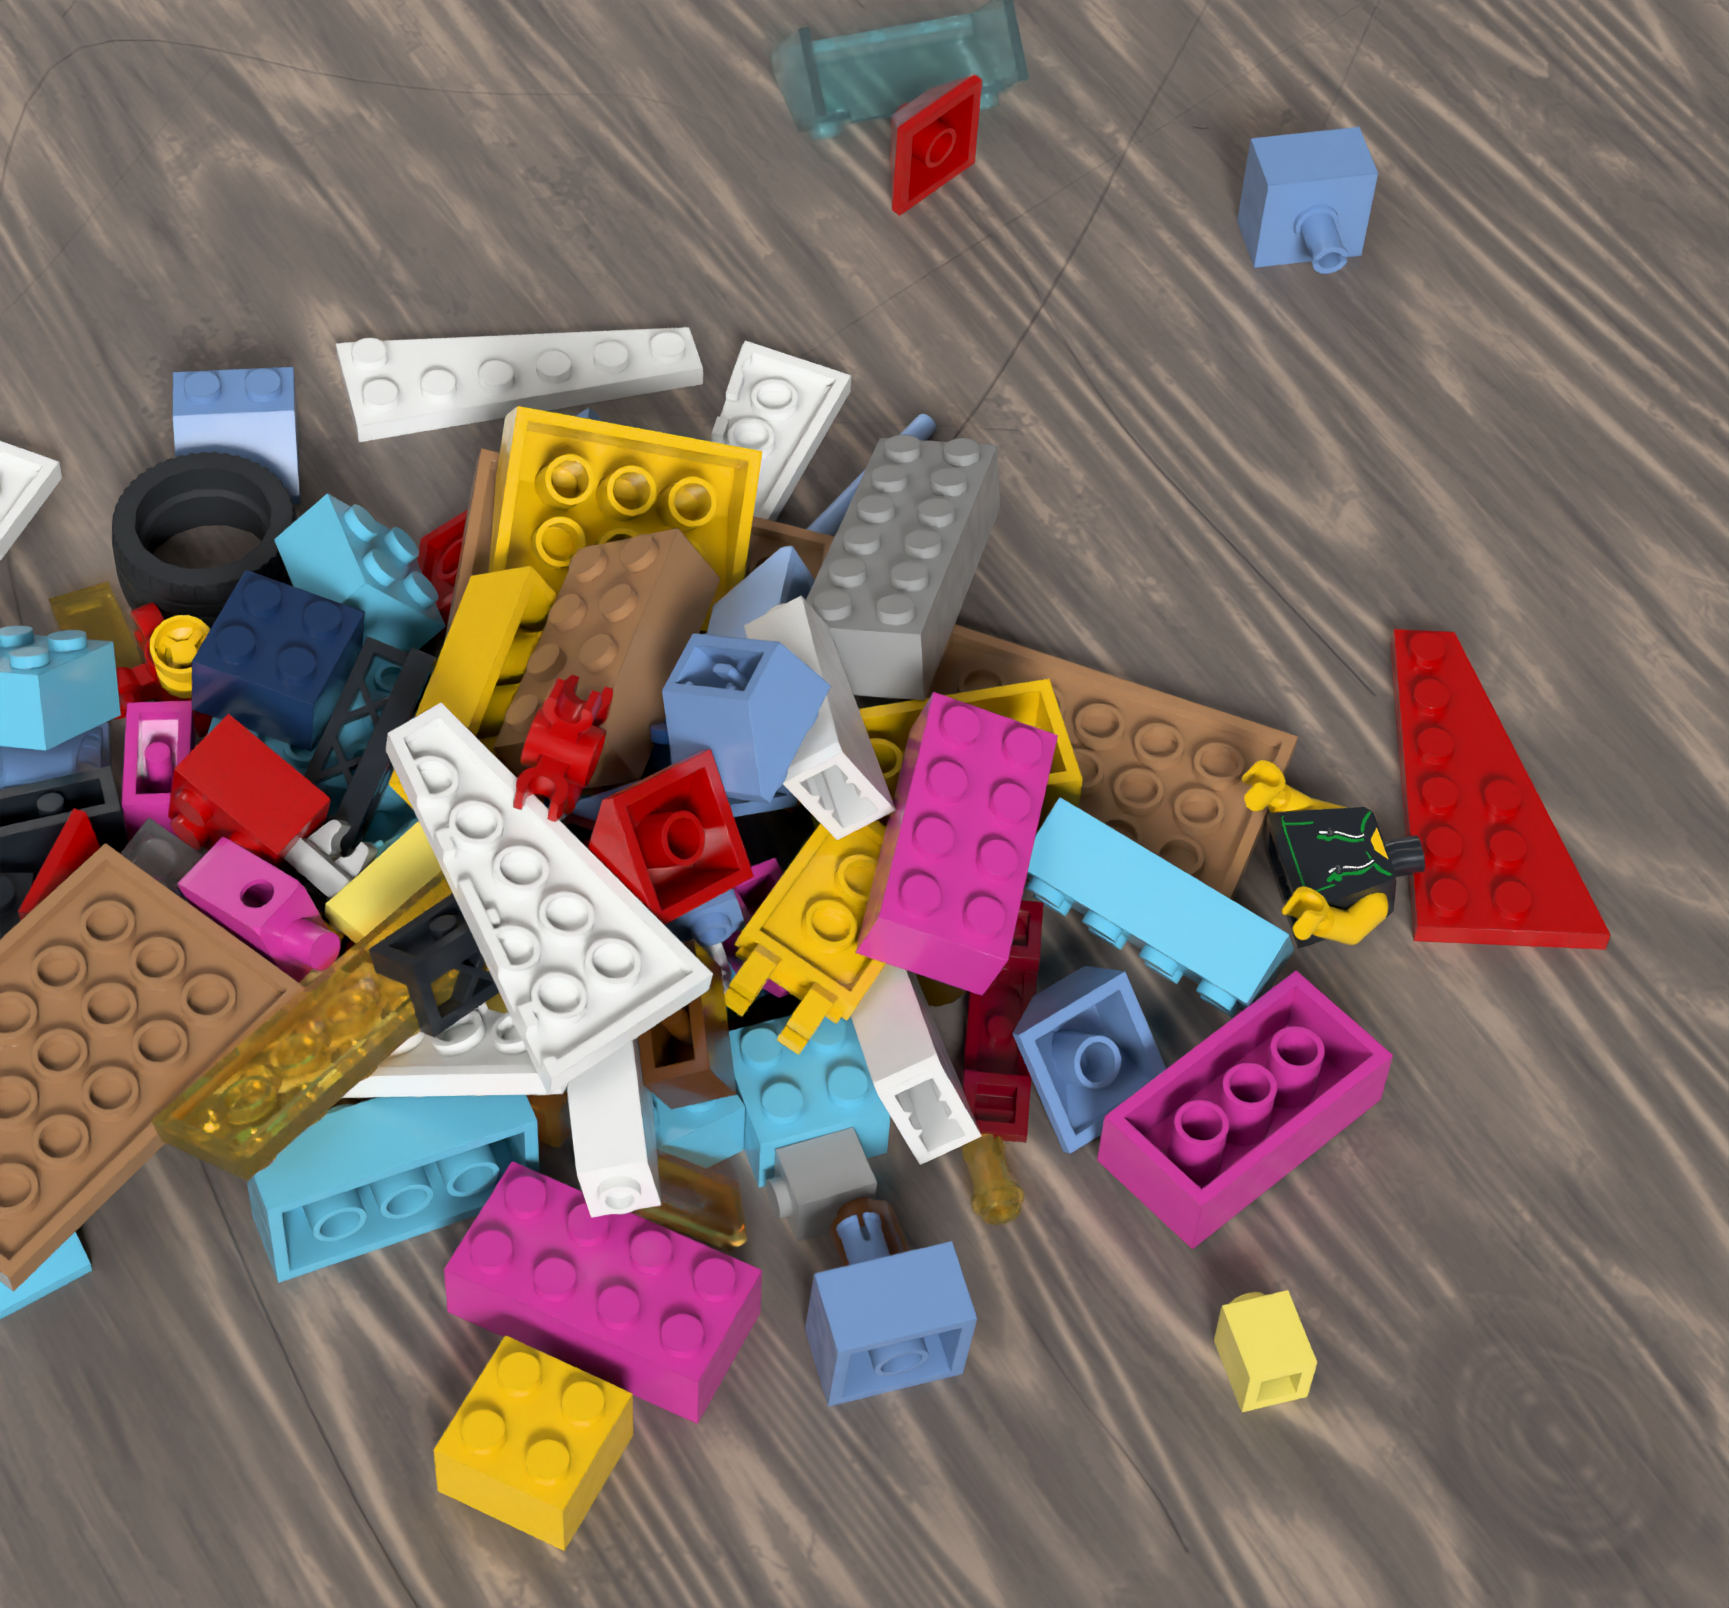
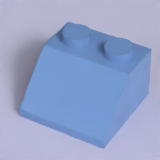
[173,367,301,504]

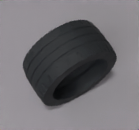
[112,452,297,629]

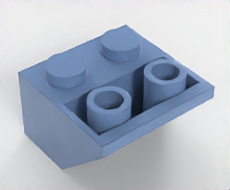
[662,633,831,804]

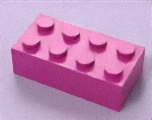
[855,692,1058,996]
[1097,970,1393,1249]
[444,1161,762,1424]

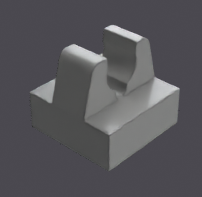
[284,820,377,899]

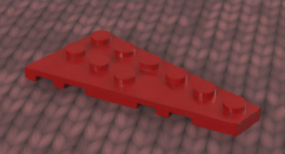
[1390,629,1611,950]

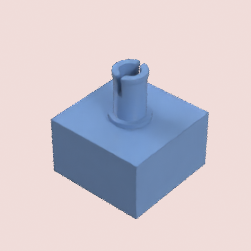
[1237,127,1378,274]
[805,1212,977,1407]

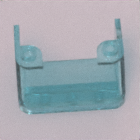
[769,0,1029,140]

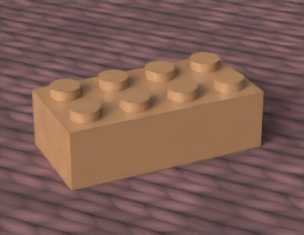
[493,528,720,797]

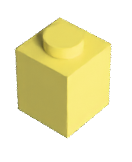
[1214,1290,1317,1413]

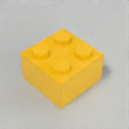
[433,1335,633,1551]

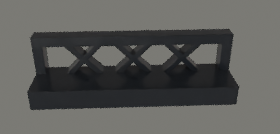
[291,636,437,902]
[368,813,596,1037]

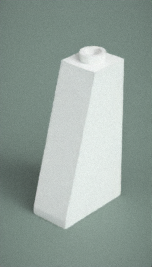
[744,596,896,840]
[851,964,982,1165]
[567,1037,661,1218]

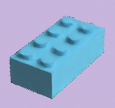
[1025,797,1294,1018]
[240,1095,540,1283]

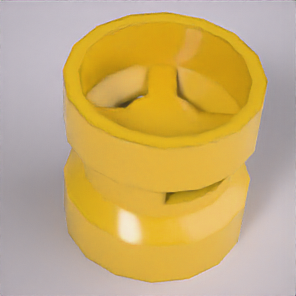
[150,615,210,698]

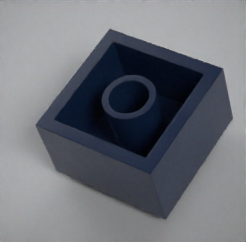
[192,570,365,752]

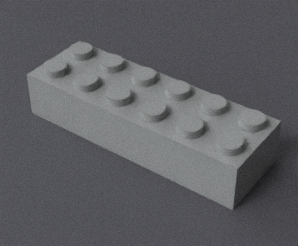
[806,435,1000,700]

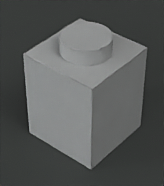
[766,1127,877,1241]

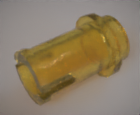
[962,1134,1025,1225]

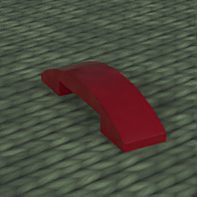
[962,900,1044,1143]

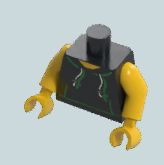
[1242,760,1425,948]

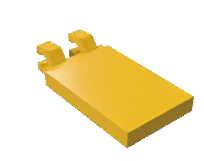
[724,820,887,1055]

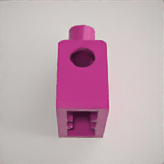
[177,837,340,983]

